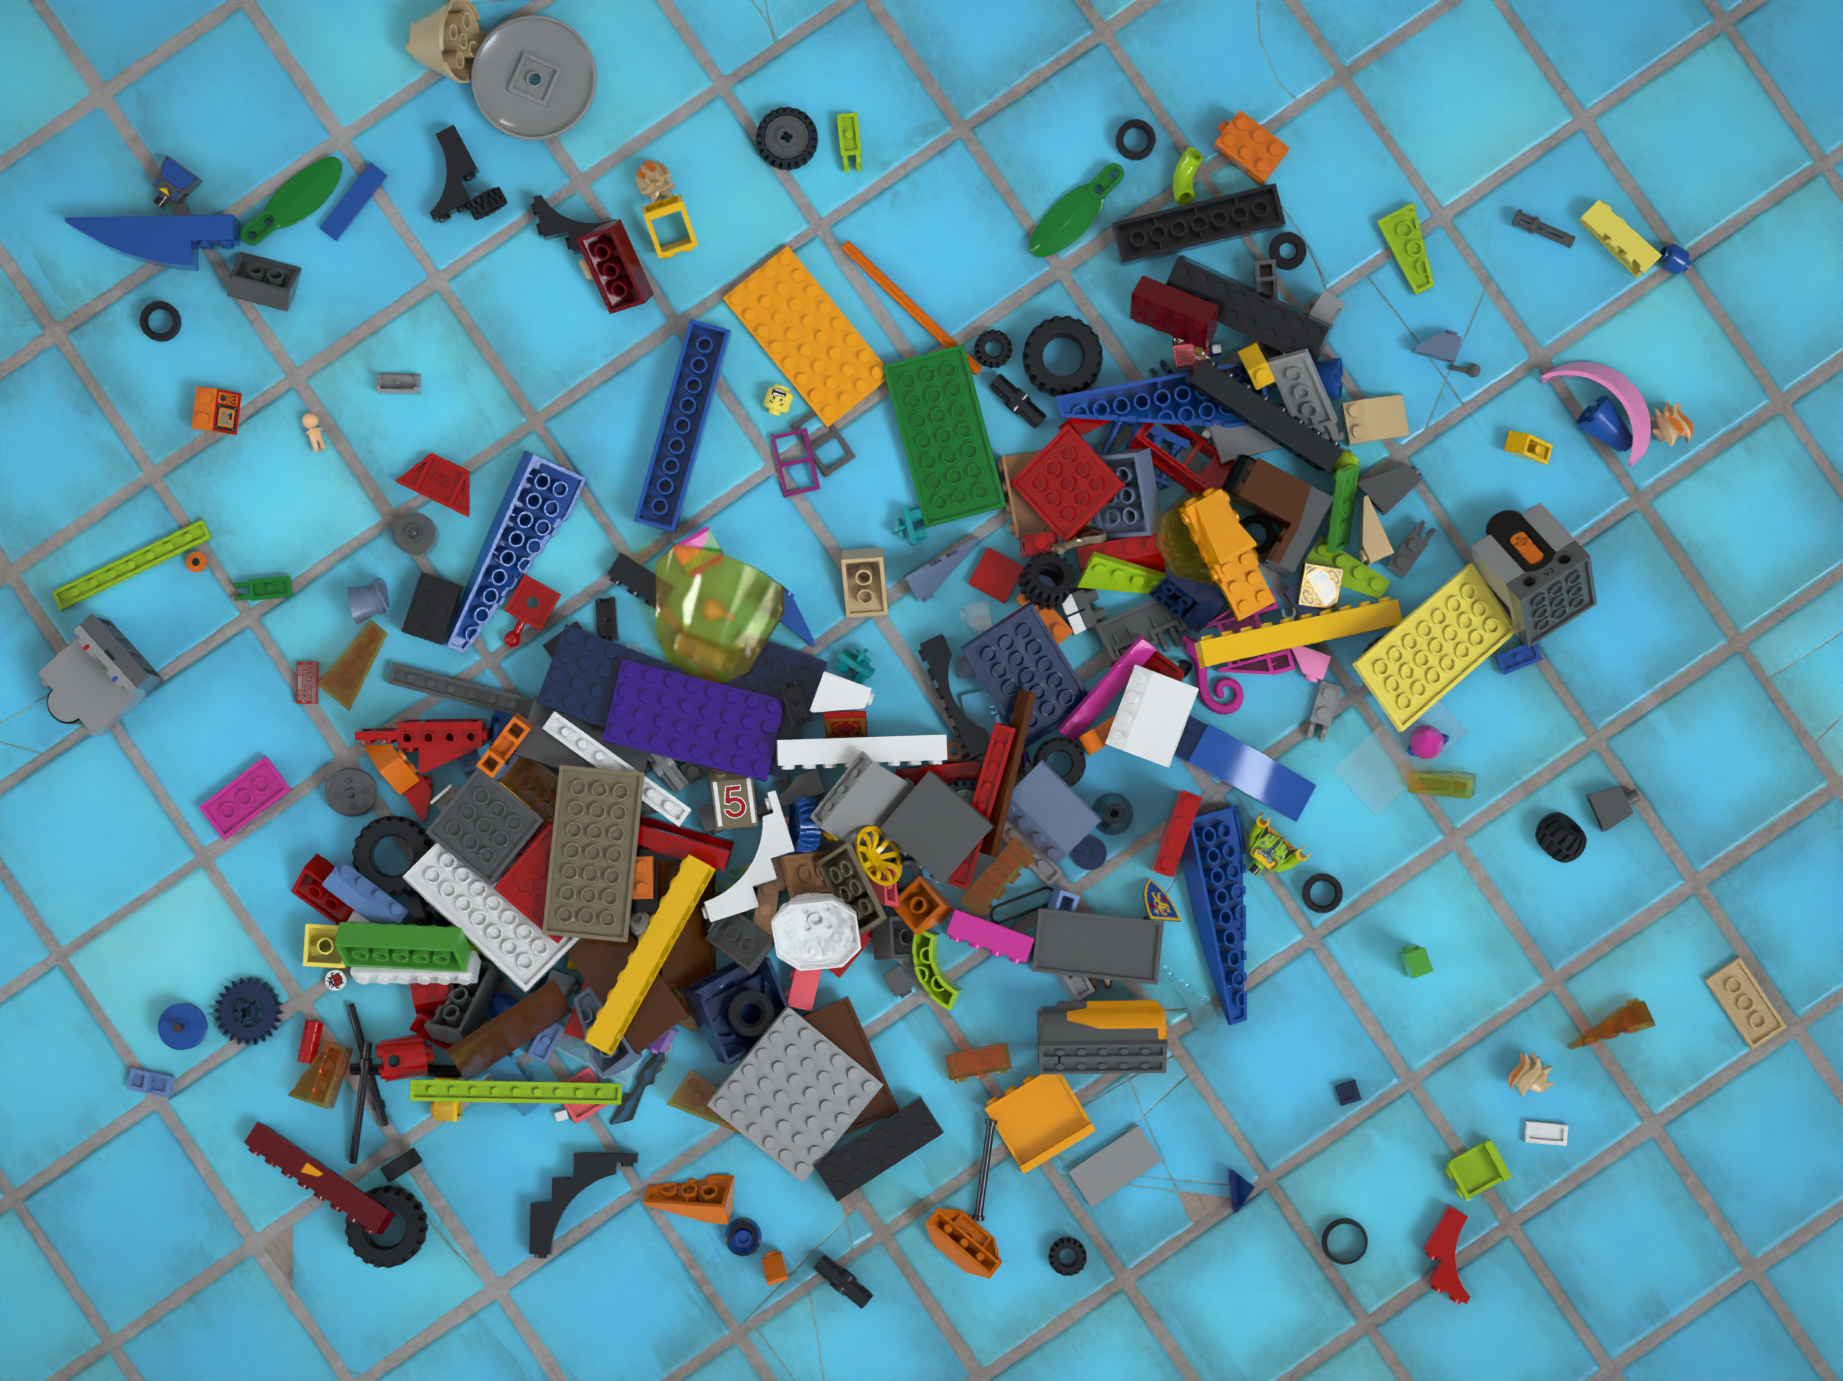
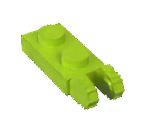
[837,112,862,173]

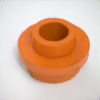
[186,552,207,573]

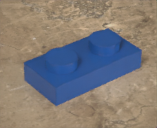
[1495,644,1543,675]

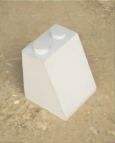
[810,671,875,714]

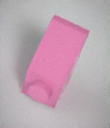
[1290,646,1331,683]

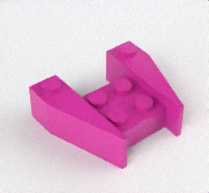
[1205,588,1295,675]

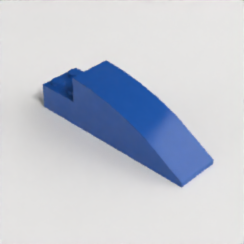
[65,214,240,271]
[1174,715,1316,822]

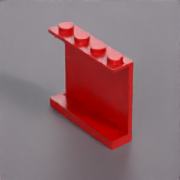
[1149,790,1202,877]

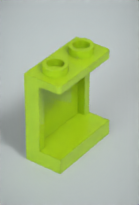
[1444,1139,1512,1201]

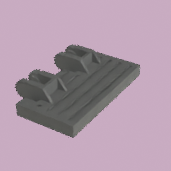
[1094,599,1188,664]

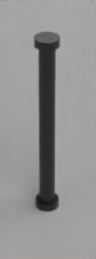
[972,1119,998,1221]

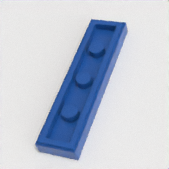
[320,162,388,241]

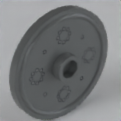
[325,768,378,817]

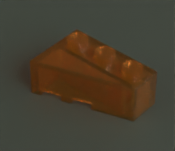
[288,1042,353,1109]
[945,1042,1012,1083]

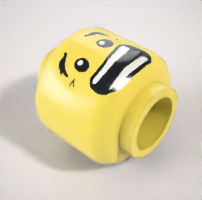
[763,384,793,417]

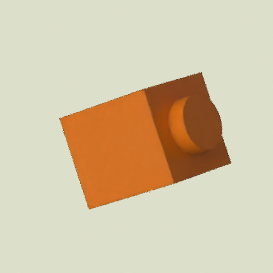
[761,1249,790,1286]

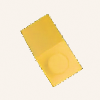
[1237,343,1275,390]
[1504,431,1553,465]

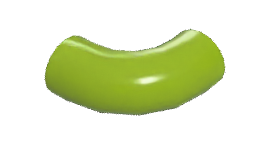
[1172,147,1204,205]

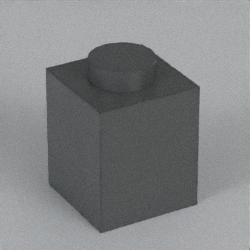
[882,965,914,998]

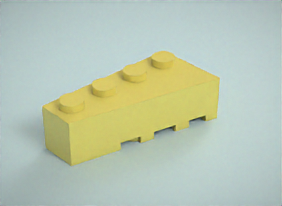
[1578,200,1662,279]

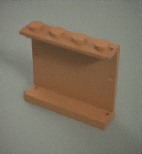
[998,449,1091,539]

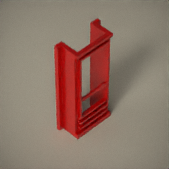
[1128,423,1240,498]
[637,815,735,873]

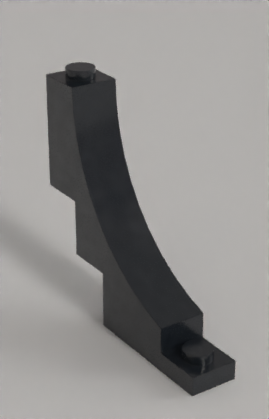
[529,1152,639,1258]

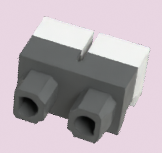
[1061,589,1107,636]

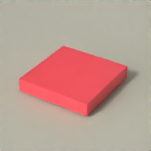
[564,1066,608,1124]

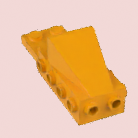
[1179,487,1276,621]

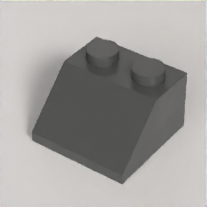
[872,916,914,960]

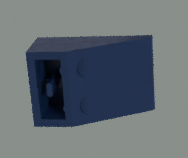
[1149,574,1226,633]

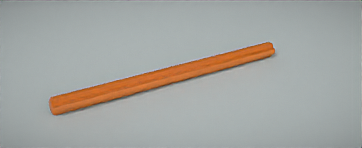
[841,241,982,376]

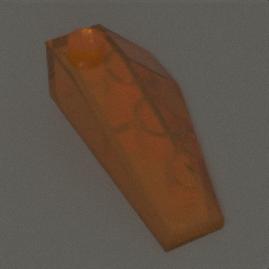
[1567,998,1656,1050]

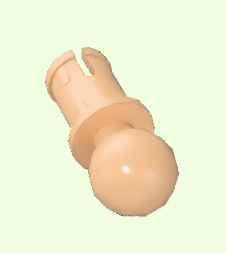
[302,413,327,453]

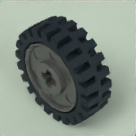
[756,107,818,171]

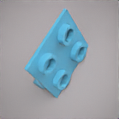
[961,690,1009,733]

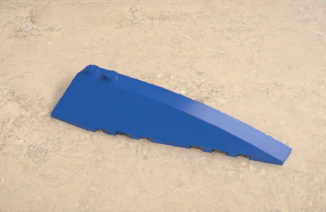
[1056,361,1268,428]
[446,450,587,653]
[1181,805,1247,1025]

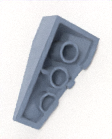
[573,986,643,1079]

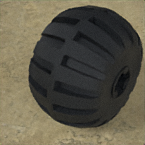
[1535,812,1587,863]

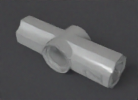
[648,753,689,794]

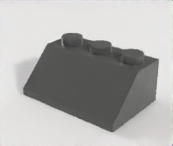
[227,252,302,312]

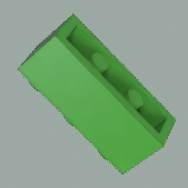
[1398,944,1433,978]

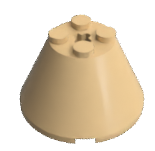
[406,0,484,83]

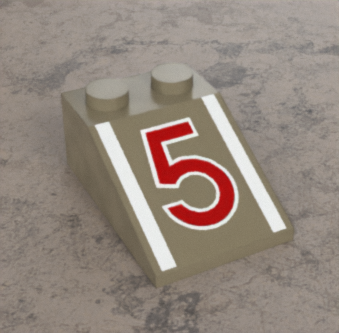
[708,768,758,830]

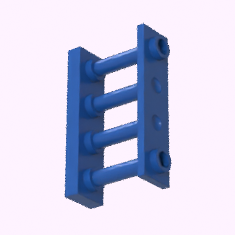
[1095,421,1190,490]

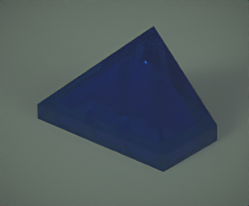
[1228,1168,1255,1213]

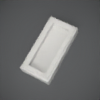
[1524,1121,1569,1146]

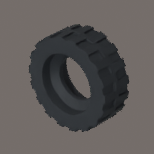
[727,990,775,1037]

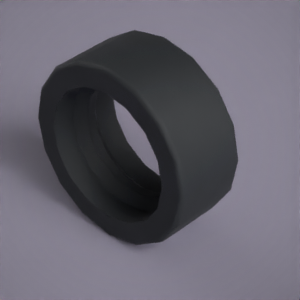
[1116,119,1156,161]
[140,301,182,342]
[1239,515,1275,555]
[1302,873,1343,913]
[380,1148,423,1183]

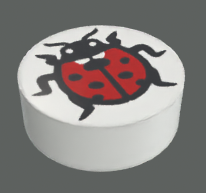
[325,970,347,991]

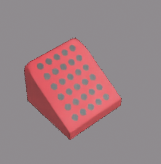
[1172,344,1196,368]

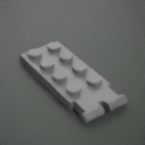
[1267,348,1345,441]

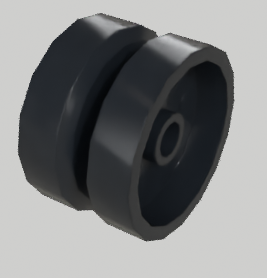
[407,890,452,927]

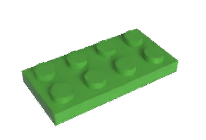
[1325,464,1360,553]

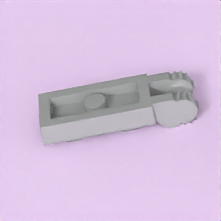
[1306,681,1342,743]

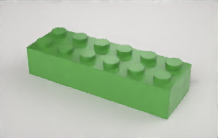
[334,921,472,972]

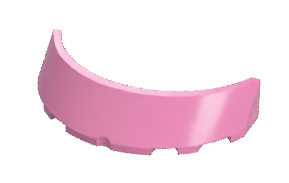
[1541,362,1651,468]

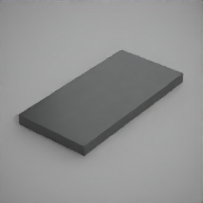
[516,695,650,773]
[1031,908,1164,985]

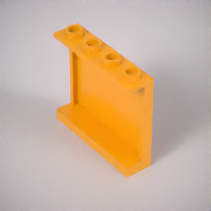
[984,1074,1096,1174]

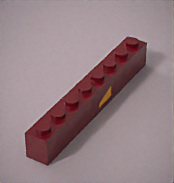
[244,1121,396,1235]

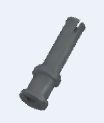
[1511,209,1576,248]

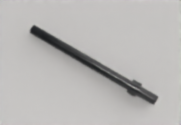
[346,1003,389,1127]
[349,1041,373,1164]

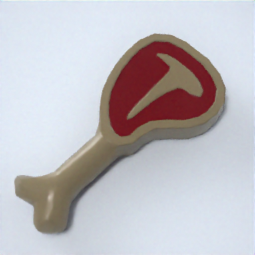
[1051,526,1107,555]

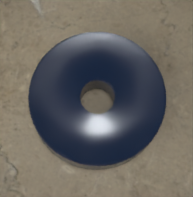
[1073,837,1107,870]

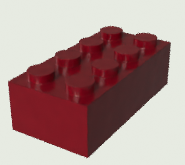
[1130,275,1219,349]

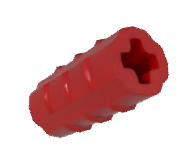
[297,1019,324,1064]

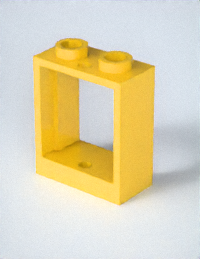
[641,194,698,259]

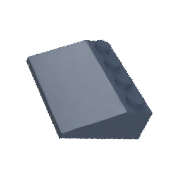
[1094,448,1164,538]
[1007,760,1102,865]

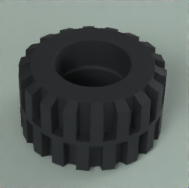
[1018,551,1076,610]
[1033,737,1086,787]

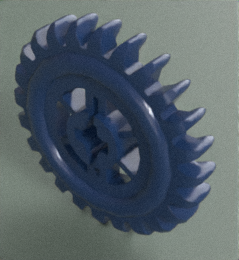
[214,977,283,1046]

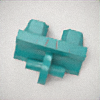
[891,507,928,546]
[835,648,875,684]

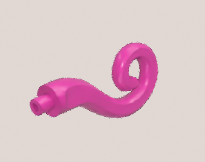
[1180,634,1244,715]

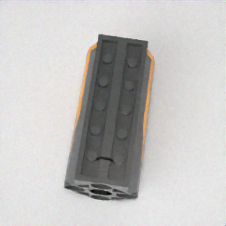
[1037,1000,1167,1075]

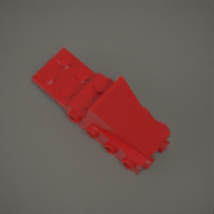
[355,718,490,773]

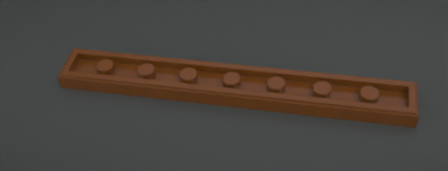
[980,688,1036,857]

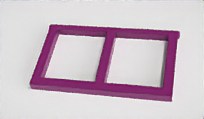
[770,428,820,498]

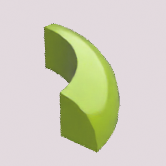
[912,929,962,1011]

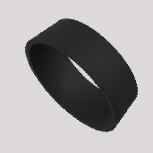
[1322,1218,1368,1265]

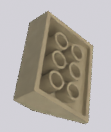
[815,842,887,935]

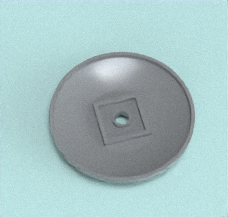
[471,15,597,141]

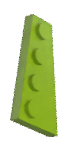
[1376,202,1434,296]
[1297,536,1391,599]
[1076,552,1167,594]

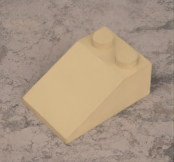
[1340,395,1410,447]
[1357,495,1394,566]
[841,547,888,618]

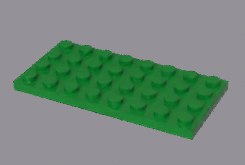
[883,344,1006,528]

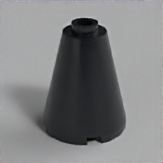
[1092,793,1133,835]

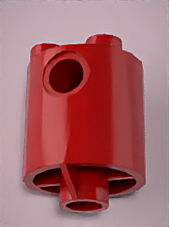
[375,1034,434,1082]

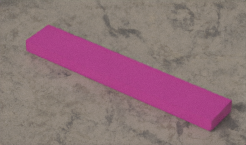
[1057,636,1157,741]

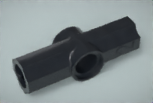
[989,373,1047,429]
[814,1254,873,1309]

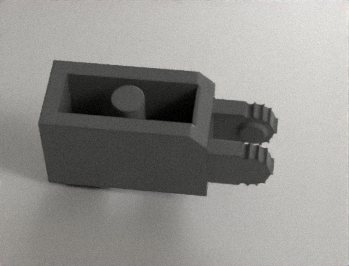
[1384,520,1436,579]

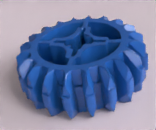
[789,796,822,853]

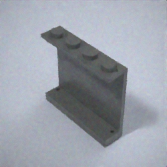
[880,771,995,884]

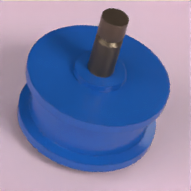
[158,1003,208,1050]

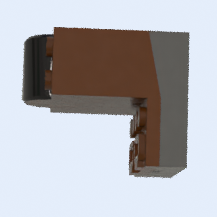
[1220,454,1334,579]

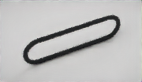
[990,886,1053,924]

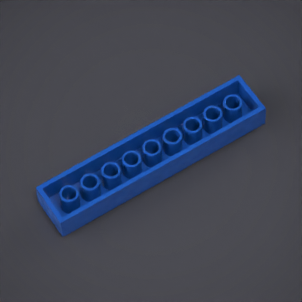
[634,319,731,534]

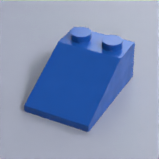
[762,587,816,648]

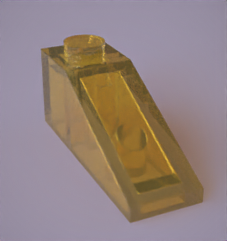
[1408,771,1476,799]

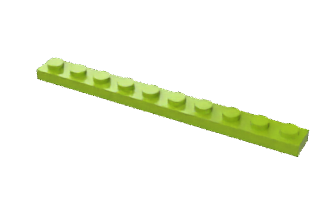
[409,1079,622,1105]

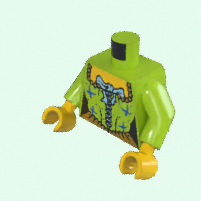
[1247,812,1311,877]

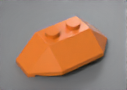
[925,1208,1002,1279]

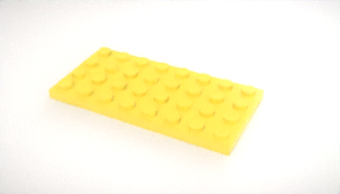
[1352,563,1515,732]

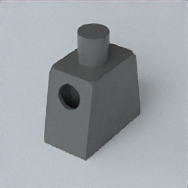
[1585,786,1640,832]

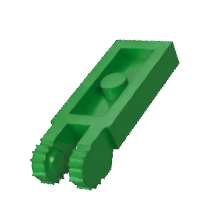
[233,576,293,601]

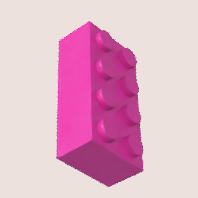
[946,908,1035,964]

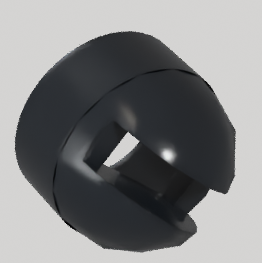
[1177,659,1193,678]

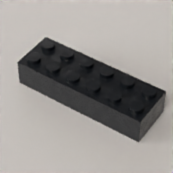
[814,1096,944,1202]

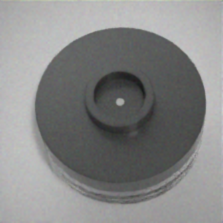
[394,513,439,556]

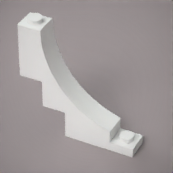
[701,790,795,923]

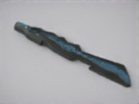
[610,1028,679,1125]

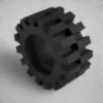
[466,187,508,220]
[974,329,1012,369]
[1049,1237,1087,1276]

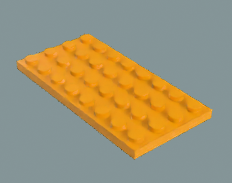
[723,246,887,428]

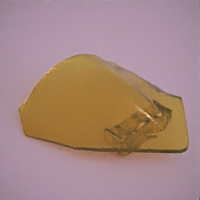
[656,543,784,684]

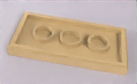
[1704,957,1787,1050]

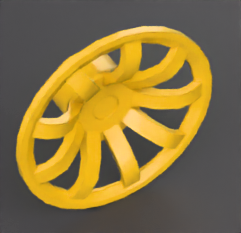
[855,826,902,886]

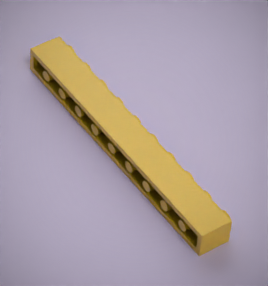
[1194,597,1403,668]
[585,855,716,1056]

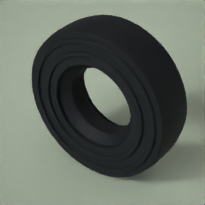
[1269,232,1307,270]

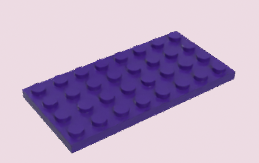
[602,659,785,782]

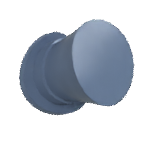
[347,577,389,624]

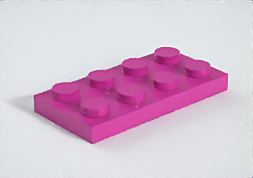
[199,756,292,841]

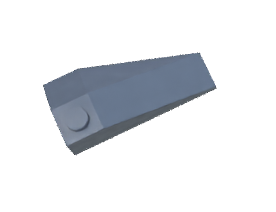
[905,536,980,602]

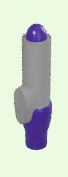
[1022,752,1032,778]

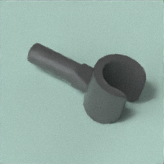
[1450,363,1481,378]

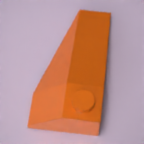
[643,1174,735,1224]

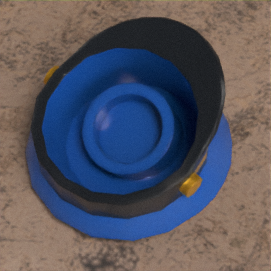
[725,1218,762,1257]

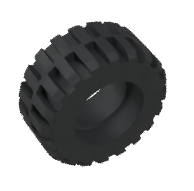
[1023,316,1103,397]
[352,816,433,896]
[345,1185,428,1268]

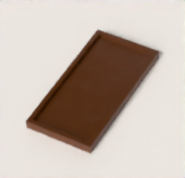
[658,861,716,988]
[566,931,690,1054]
[446,979,572,1080]
[801,996,899,1136]

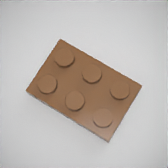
[779,849,836,899]

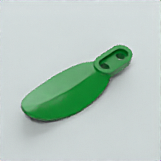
[241,157,342,246]
[1029,163,1124,257]

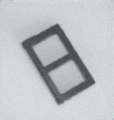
[790,410,856,477]

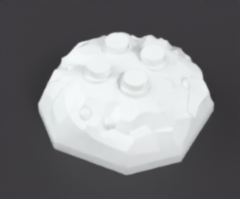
[771,893,861,971]

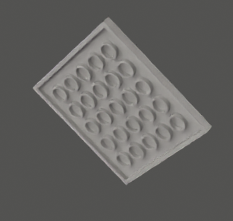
[706,1006,883,1183]

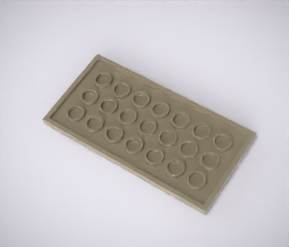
[542,765,645,943]

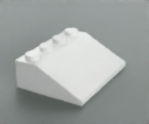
[1105,665,1199,768]

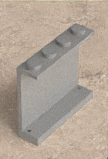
[810,751,915,848]

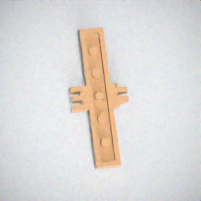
[746,817,789,936]

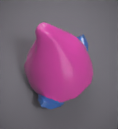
[1407,725,1449,759]

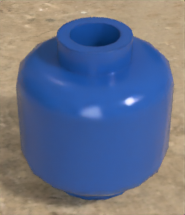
[1658,244,1691,275]

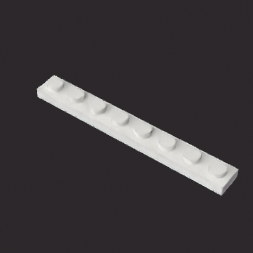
[542,711,692,827]

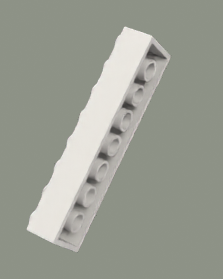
[776,735,947,770]

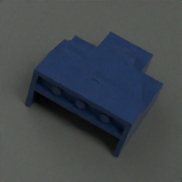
[681,957,789,1065]

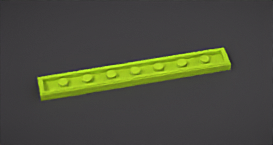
[52,519,213,611]

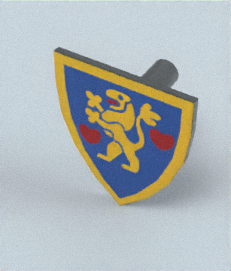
[1143,879,1181,922]

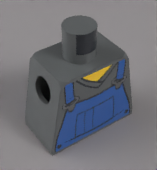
[152,155,203,209]

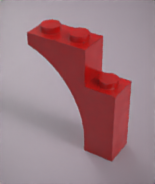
[1422,1205,1470,1305]

